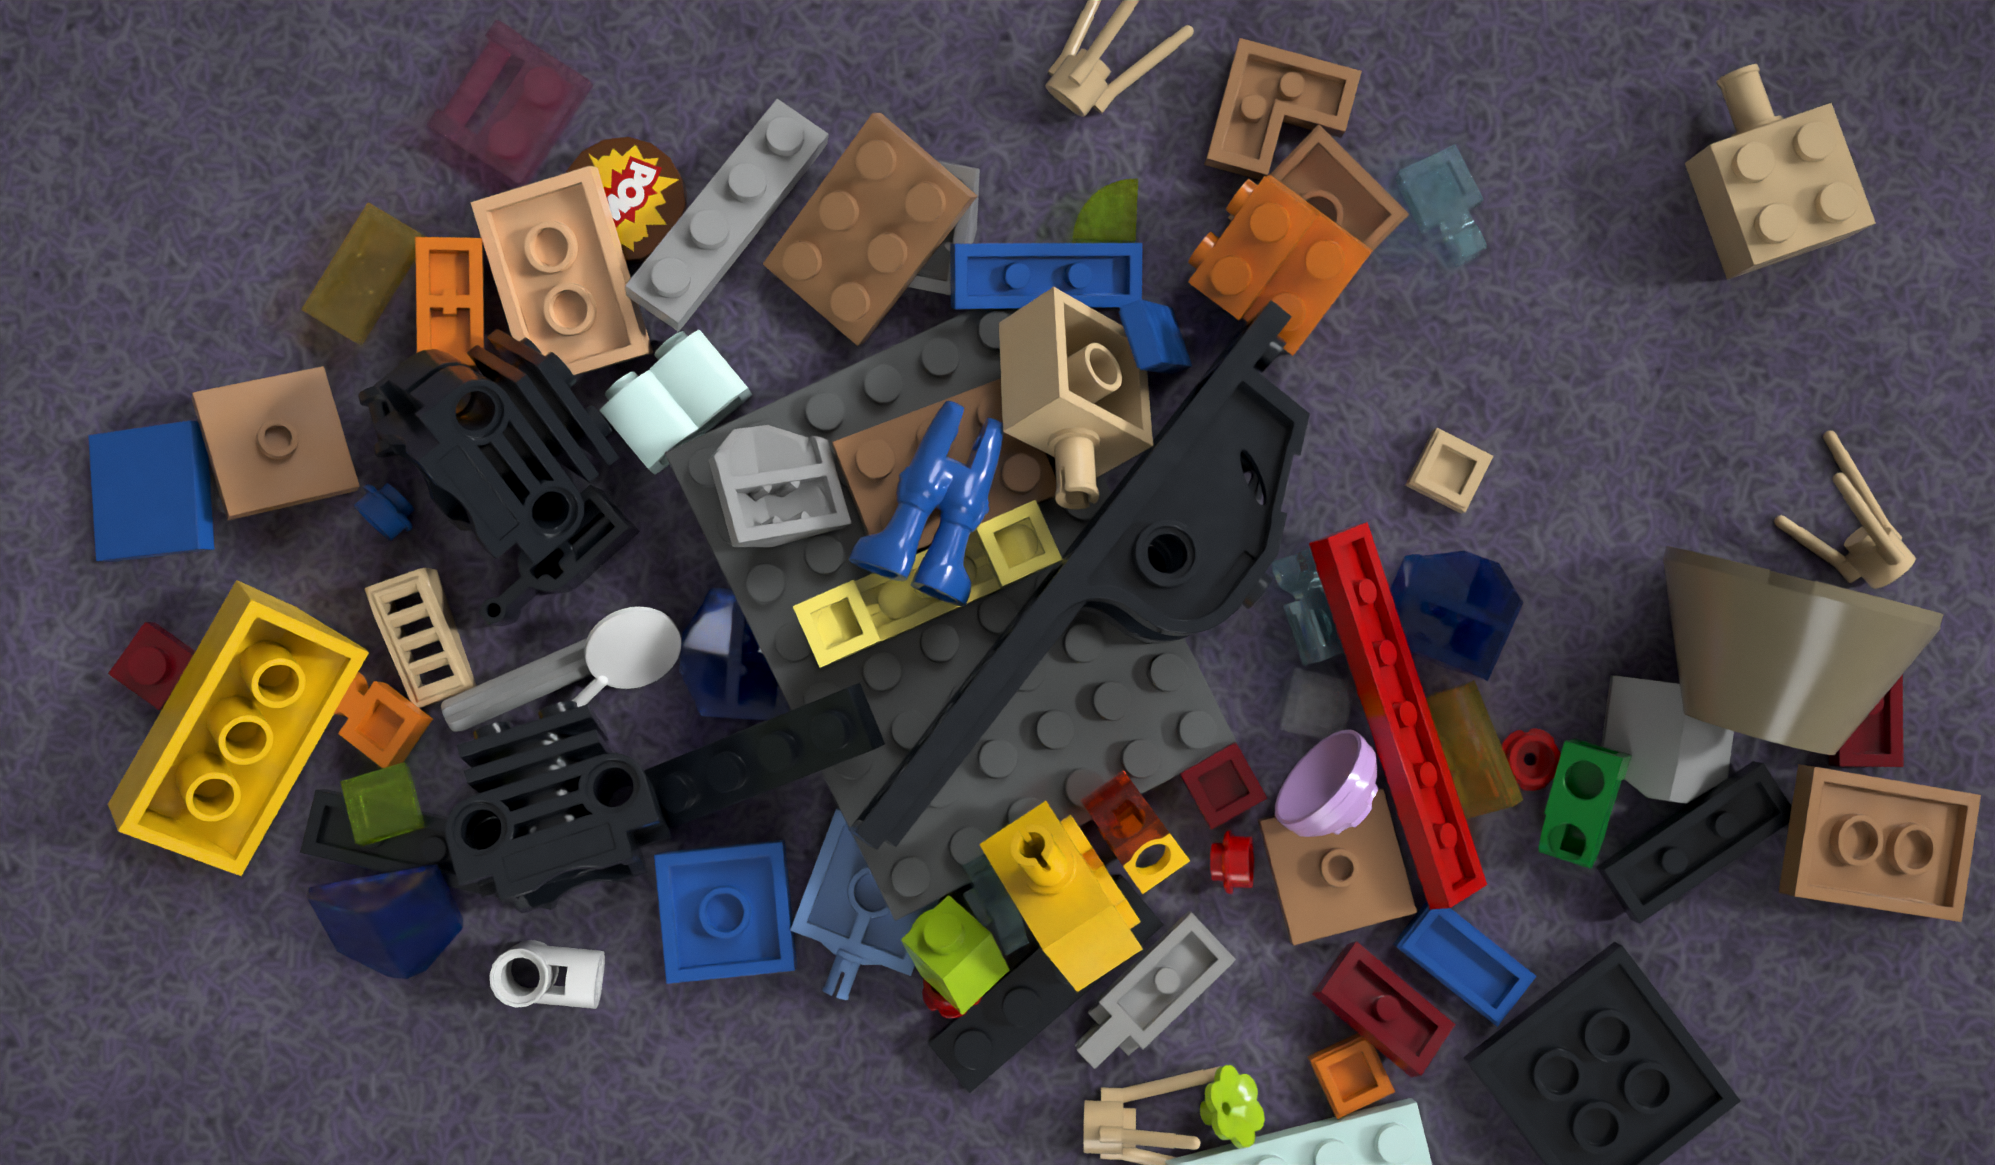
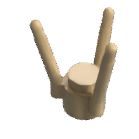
[1045,0,1194,117]
[1774,431,1916,589]
[1084,1066,1220,1165]

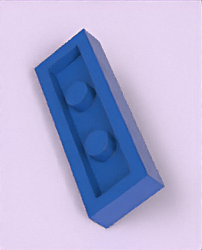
[950,243,1142,309]

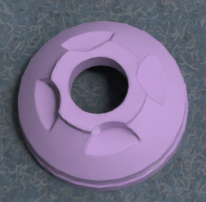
[1275,729,1378,837]

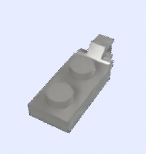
[1074,911,1236,1069]

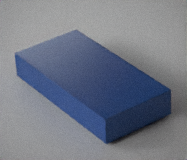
[1118,299,1192,374]
[1393,901,1537,1027]

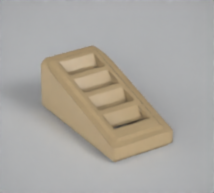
[365,568,476,708]

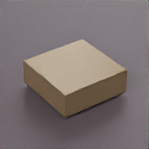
[1405,428,1493,514]

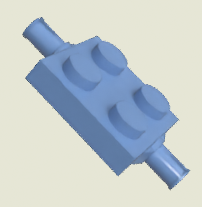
[790,808,940,1000]

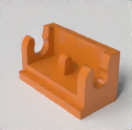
[415,237,484,373]

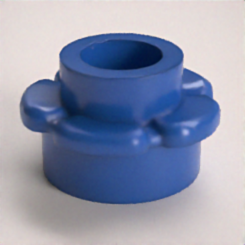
[354,483,414,541]

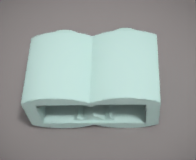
[599,330,752,474]

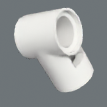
[489,940,605,1009]

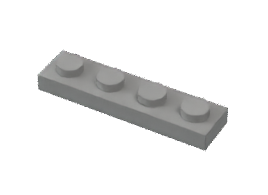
[625,99,829,332]

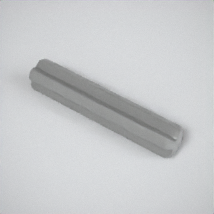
[441,638,592,732]

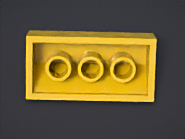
[108,580,369,876]

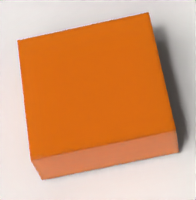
[1307,1033,1395,1119]

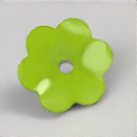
[1200,1065,1265,1149]

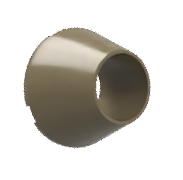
[1663,546,1944,755]

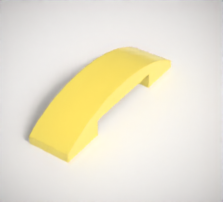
[793,500,1063,668]

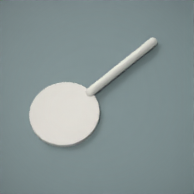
[572,607,681,707]

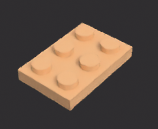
[470,166,653,376]

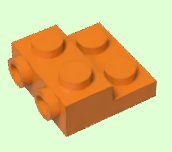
[1188,175,1373,356]

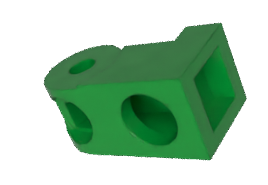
[1539,738,1632,869]

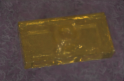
[301,202,425,346]
[1425,680,1524,819]

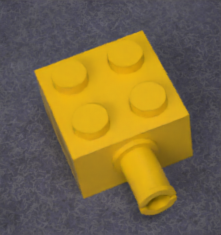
[979,801,1143,992]

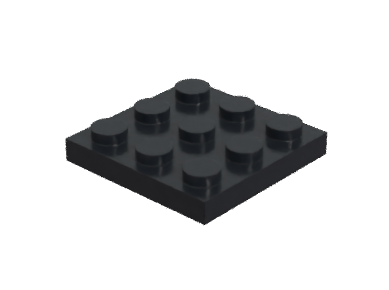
[1463,942,1741,1165]

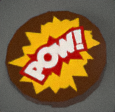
[566,137,687,265]

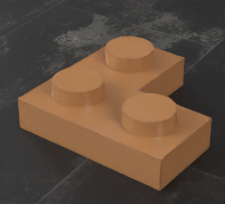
[1204,38,1362,180]

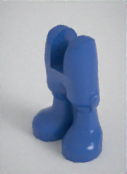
[849,401,1004,607]

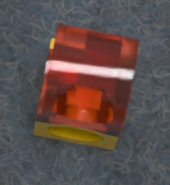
[1080,770,1190,894]

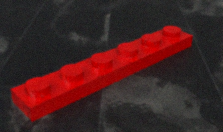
[1309,522,1487,910]

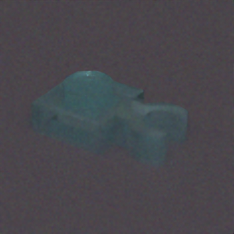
[962,854,1029,956]

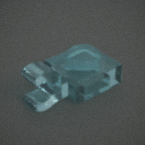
[1394,144,1487,268]
[1272,549,1344,666]

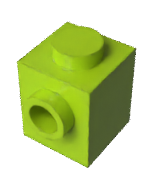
[901,895,1009,1015]

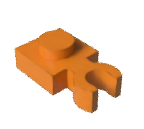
[333,672,433,771]

